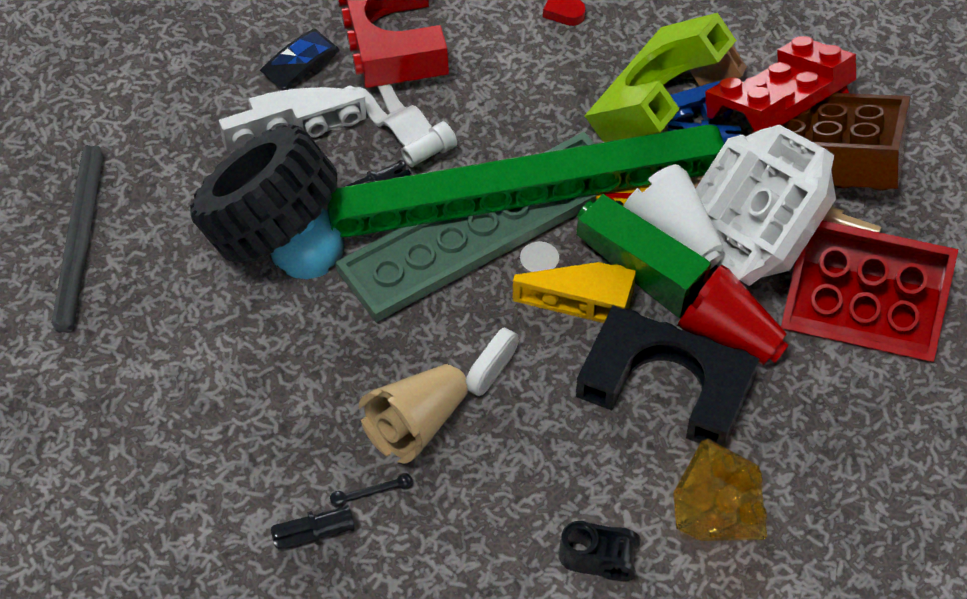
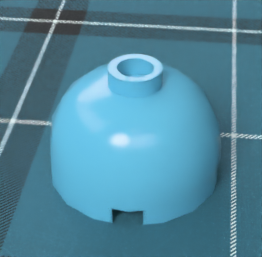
[271,208,344,279]

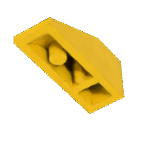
[513,262,636,323]

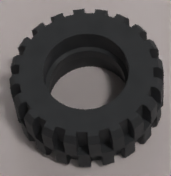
[190,124,338,263]

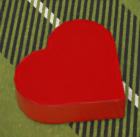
[543,0,586,26]

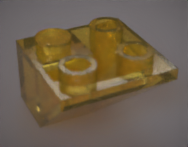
[673,438,767,541]

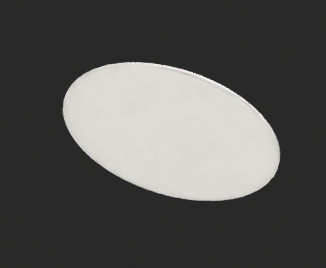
[520,241,559,272]

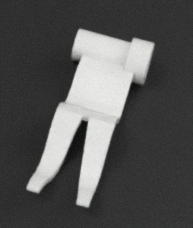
[344,84,457,167]

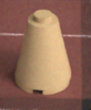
[359,364,468,464]

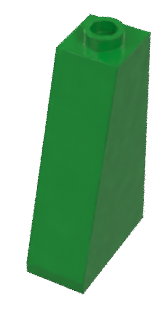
[576,194,711,318]

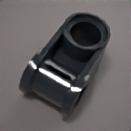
[558,521,641,582]

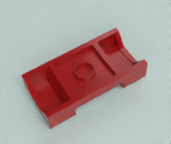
[705,36,857,132]

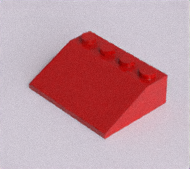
[781,220,959,362]

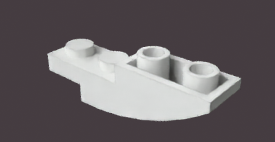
[219,87,367,152]

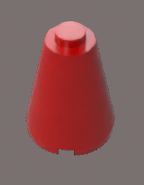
[677,265,789,365]

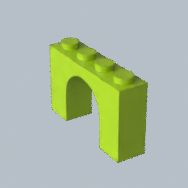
[585,12,737,142]

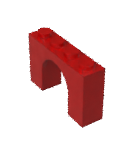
[337,0,449,88]

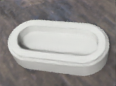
[466,327,519,396]

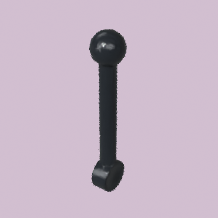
[330,473,413,508]

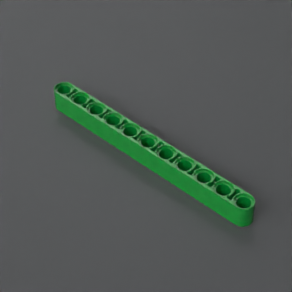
[326,125,724,237]

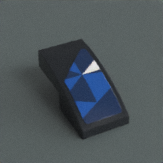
[260,28,340,91]

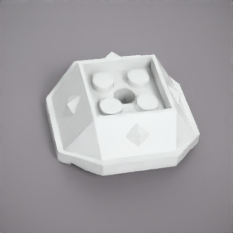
[696,125,836,286]

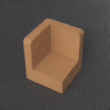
[690,45,747,86]

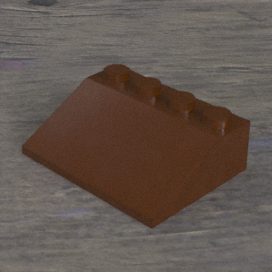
[751,93,911,191]

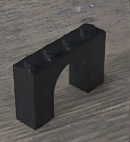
[576,305,759,452]

